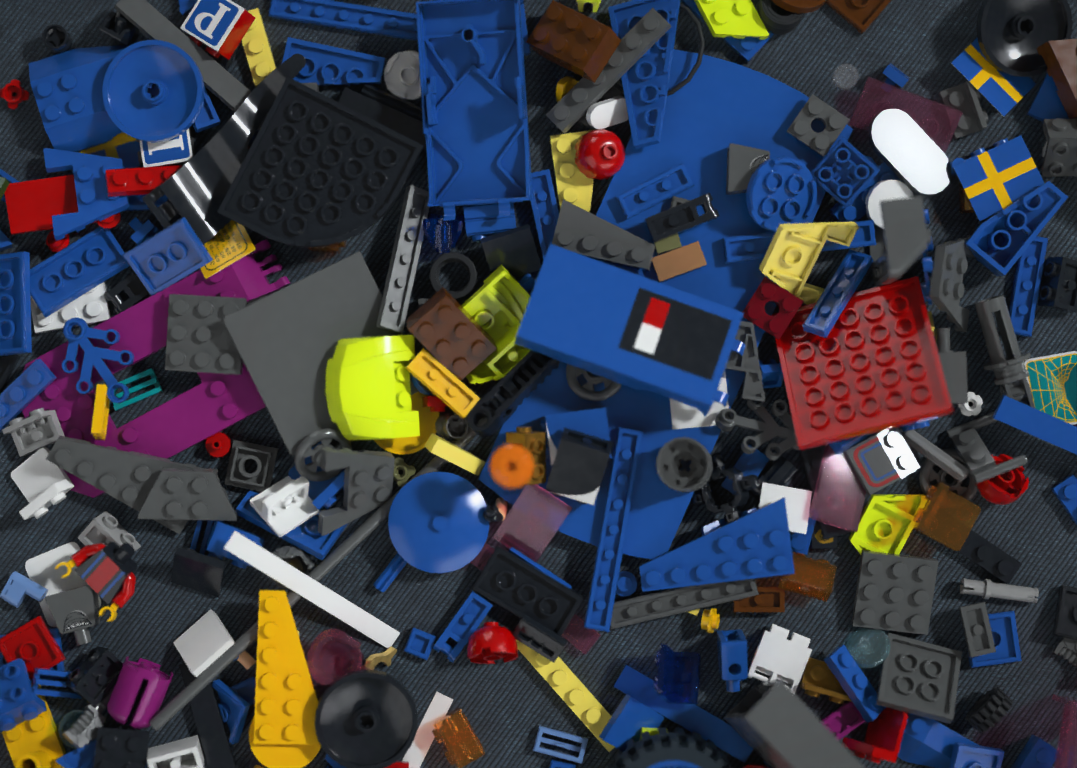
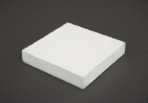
[173,609,235,677]

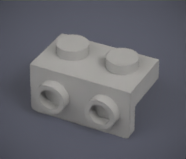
[2,408,65,457]

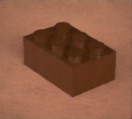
[526,0,621,83]
[406,287,497,381]

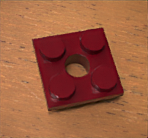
[742,277,803,340]

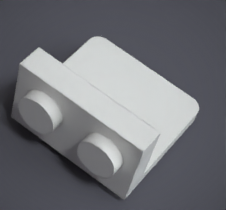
[11,447,74,520]

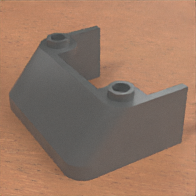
[865,196,932,287]

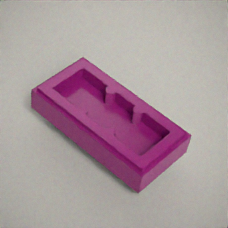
[820,701,865,740]

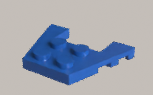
[43,148,129,241]

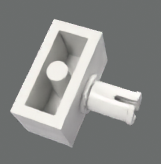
[147,735,204,768]

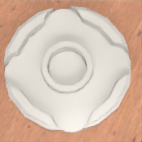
[384,51,421,101]
[865,179,914,229]

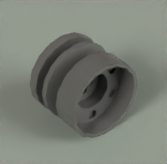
[656,437,713,493]

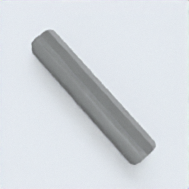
[903,429,969,481]

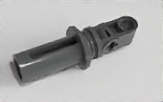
[974,295,1035,408]

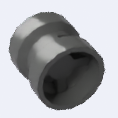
[435,413,469,439]

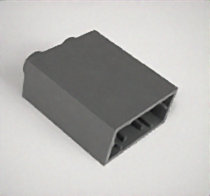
[724,680,865,768]

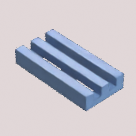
[533,725,588,764]

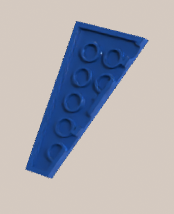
[608,0,681,149]
[639,497,795,592]

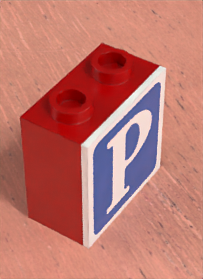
[180,0,255,60]

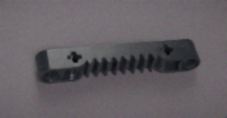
[467,350,562,437]

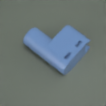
[0,571,48,608]

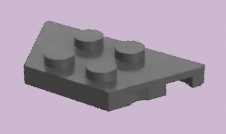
[138,468,237,521]

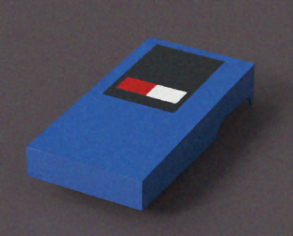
[514,244,746,416]

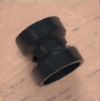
[42,24,72,54]

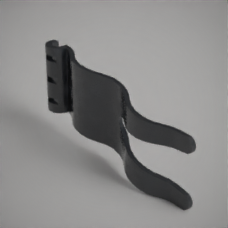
[142,54,306,245]

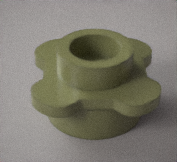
[393,457,416,487]

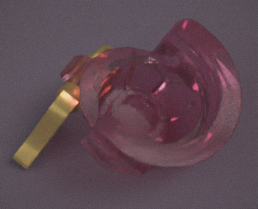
[307,629,397,685]

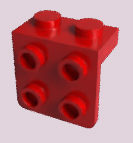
[842,707,908,764]

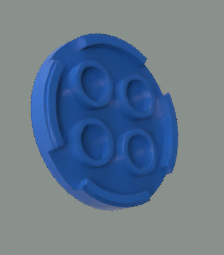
[746,156,817,232]

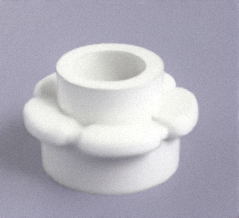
[958,392,983,416]

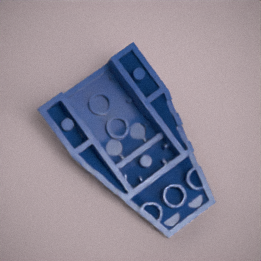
[29,45,128,152]

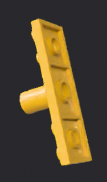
[2,684,67,768]

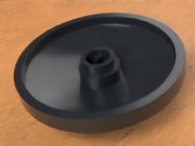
[976,0,1072,77]
[315,670,418,768]

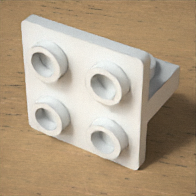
[250,476,319,537]

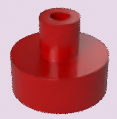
[205,432,232,457]

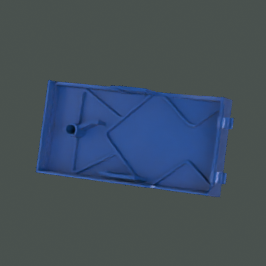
[416,0,533,221]

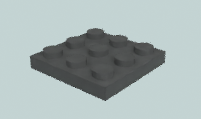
[165,294,247,375]
[851,550,939,635]
[876,633,962,724]

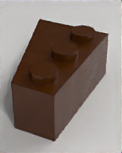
[1036,38,1077,119]

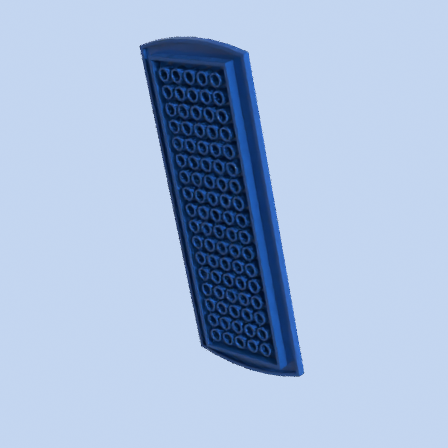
[479,49,853,560]

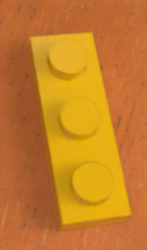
[405,348,480,419]

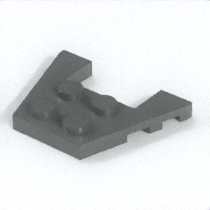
[929,235,976,332]
[725,321,765,402]
[318,446,395,536]

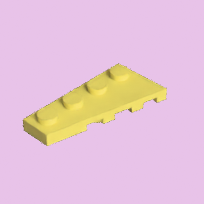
[550,129,599,213]

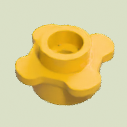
[701,608,720,633]

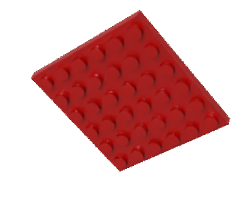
[772,276,953,450]

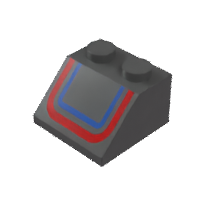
[844,427,920,496]

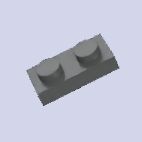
[958,602,996,657]

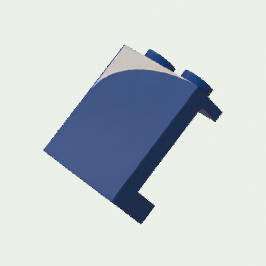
[541,407,612,466]

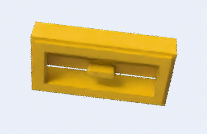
[91,384,110,441]

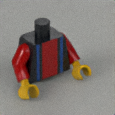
[55,542,138,622]

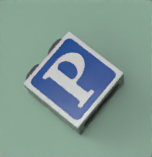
[135,125,196,167]

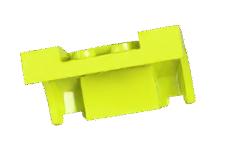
[461,264,531,384]
[325,335,420,440]

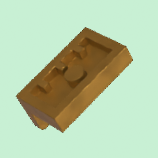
[799,657,851,704]

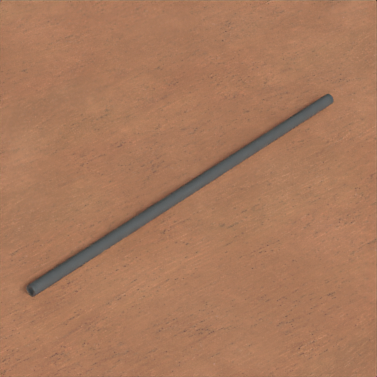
[149,417,487,731]

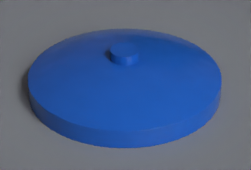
[102,40,205,142]
[388,472,490,573]

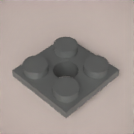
[786,94,850,157]
[224,440,278,492]

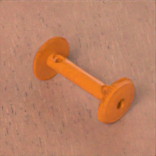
[489,443,535,489]

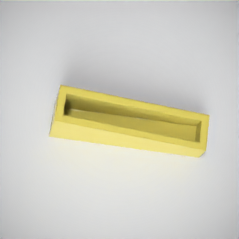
[424,433,486,476]

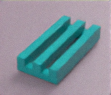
[111,368,163,411]

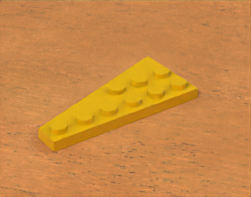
[253,589,320,745]

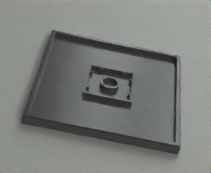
[222,251,418,456]

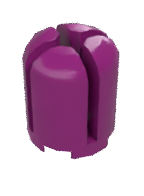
[107,656,174,729]

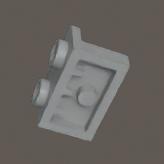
[77,511,141,552]

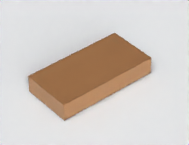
[652,241,707,283]

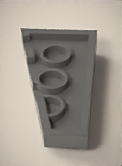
[552,199,655,271]

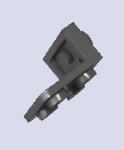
[1041,118,1077,177]

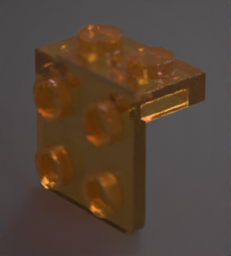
[913,482,981,551]

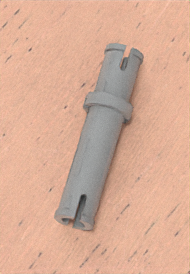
[960,578,1039,604]

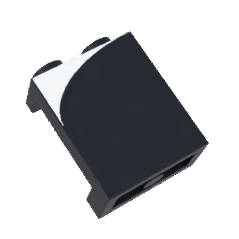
[545,427,613,505]

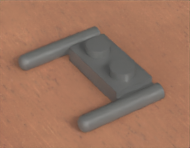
[946,411,1028,484]

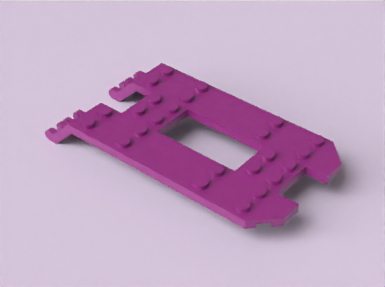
[22,239,291,498]

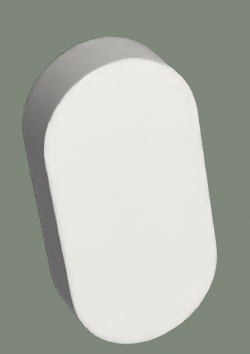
[586,96,629,129]

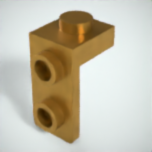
[506,426,546,485]

